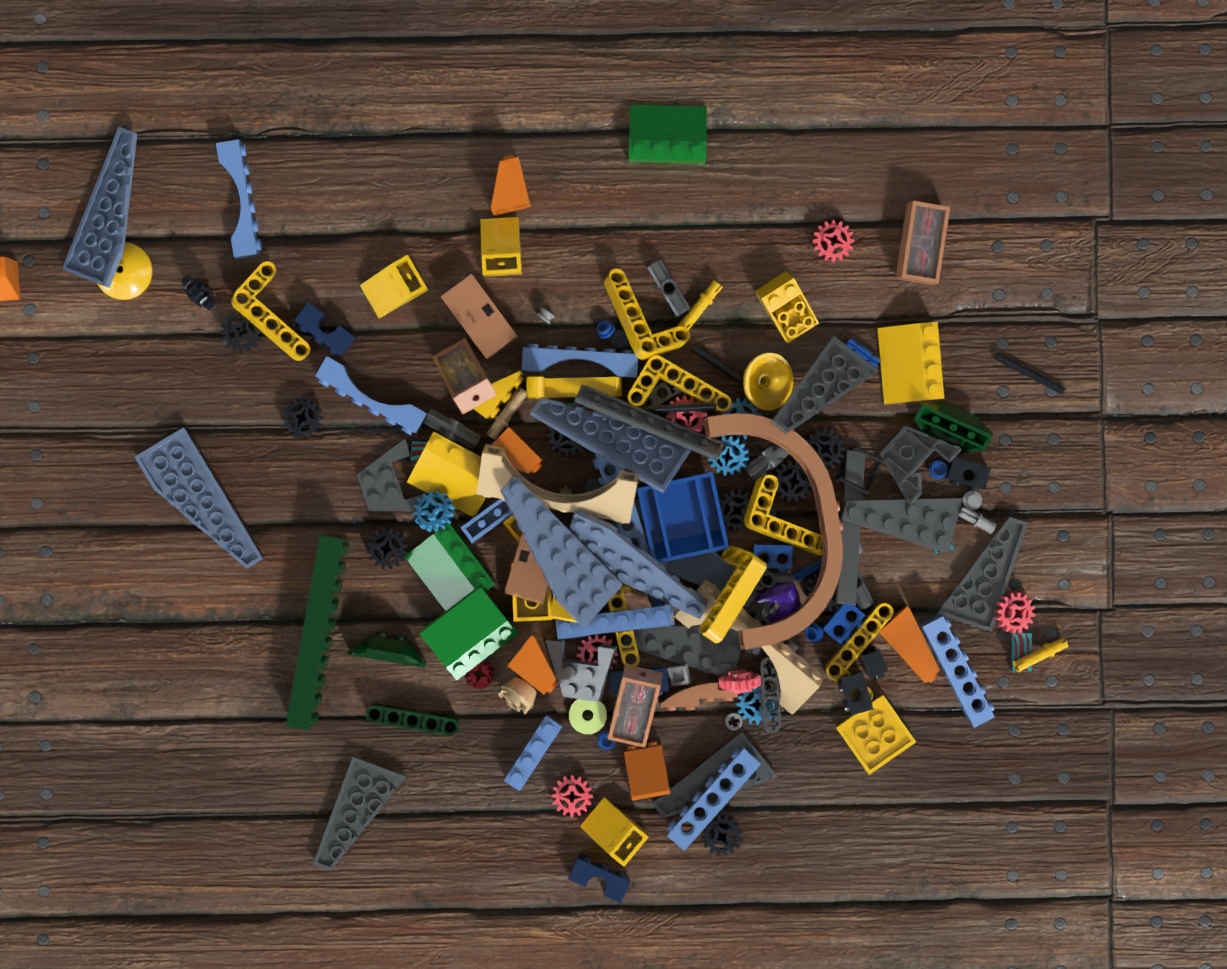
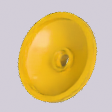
[97,242,153,300]
[743,353,793,411]

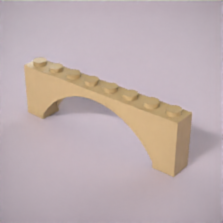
[477,444,639,524]
[674,579,825,715]

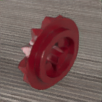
[464,659,495,689]

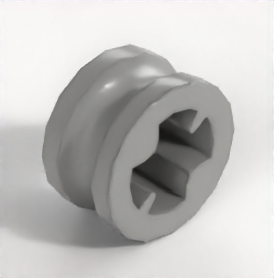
[536,307,555,325]
[725,712,743,730]

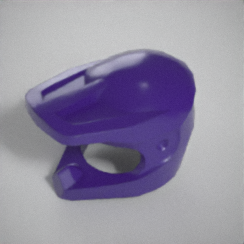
[754,582,801,623]

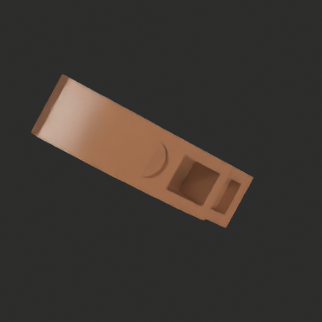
[660,681,738,711]

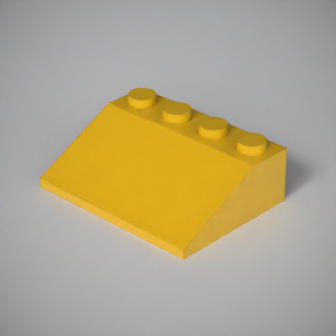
[877,322,944,404]
[407,432,486,518]

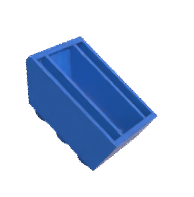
[636,472,729,563]

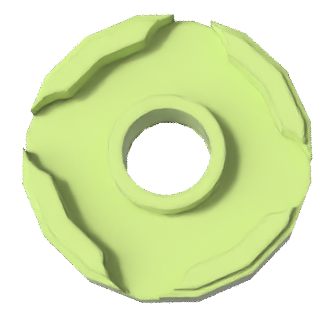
[569,699,607,734]

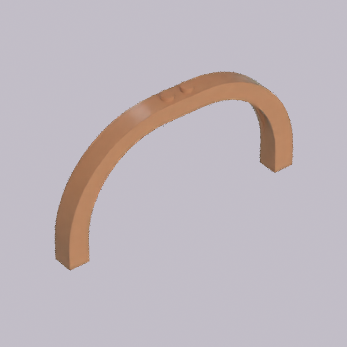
[703,413,843,650]

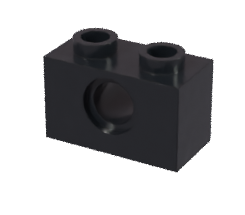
[945,457,991,492]
[859,647,888,680]
[837,670,873,716]

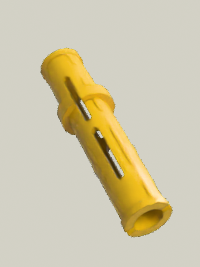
[678,280,723,331]
[1013,637,1068,673]

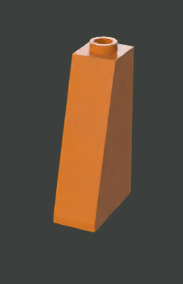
[879,605,940,683]

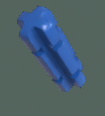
[846,338,880,367]
[793,558,822,582]

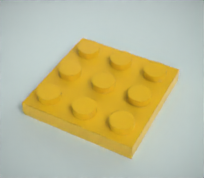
[836,694,916,775]

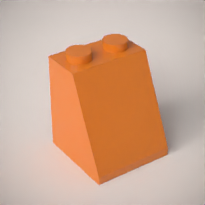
[491,155,531,216]
[0,257,20,301]
[491,427,543,474]
[508,633,557,695]
[624,741,670,801]

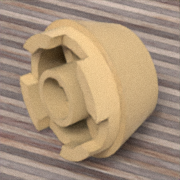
[498,677,537,714]

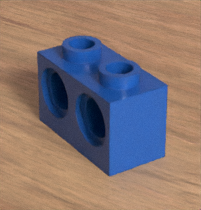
[753,544,793,572]
[821,604,865,644]

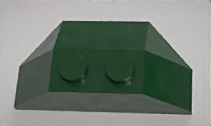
[914,401,993,454]
[348,632,427,668]

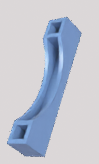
[216,139,262,259]
[522,344,638,378]
[315,356,427,435]
[556,605,675,639]

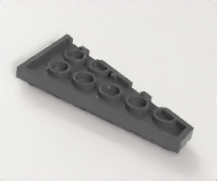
[771,336,879,434]
[839,498,963,553]
[936,517,1028,632]
[622,626,741,676]
[652,731,778,819]
[313,756,407,871]

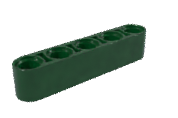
[366,704,460,736]

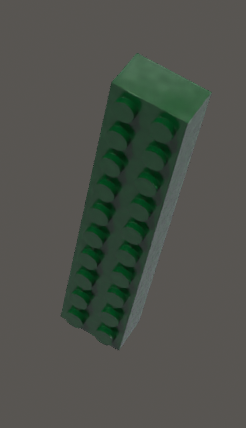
[286,534,350,731]

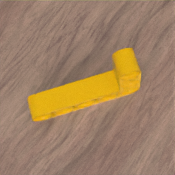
[231,261,310,361]
[604,268,690,360]
[628,355,731,414]
[526,377,622,399]
[744,475,823,556]
[700,546,767,643]
[608,580,640,667]
[824,602,893,700]

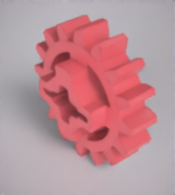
[812,220,855,263]
[665,395,707,432]
[994,591,1035,634]
[577,634,618,670]
[719,669,761,694]
[551,774,593,817]

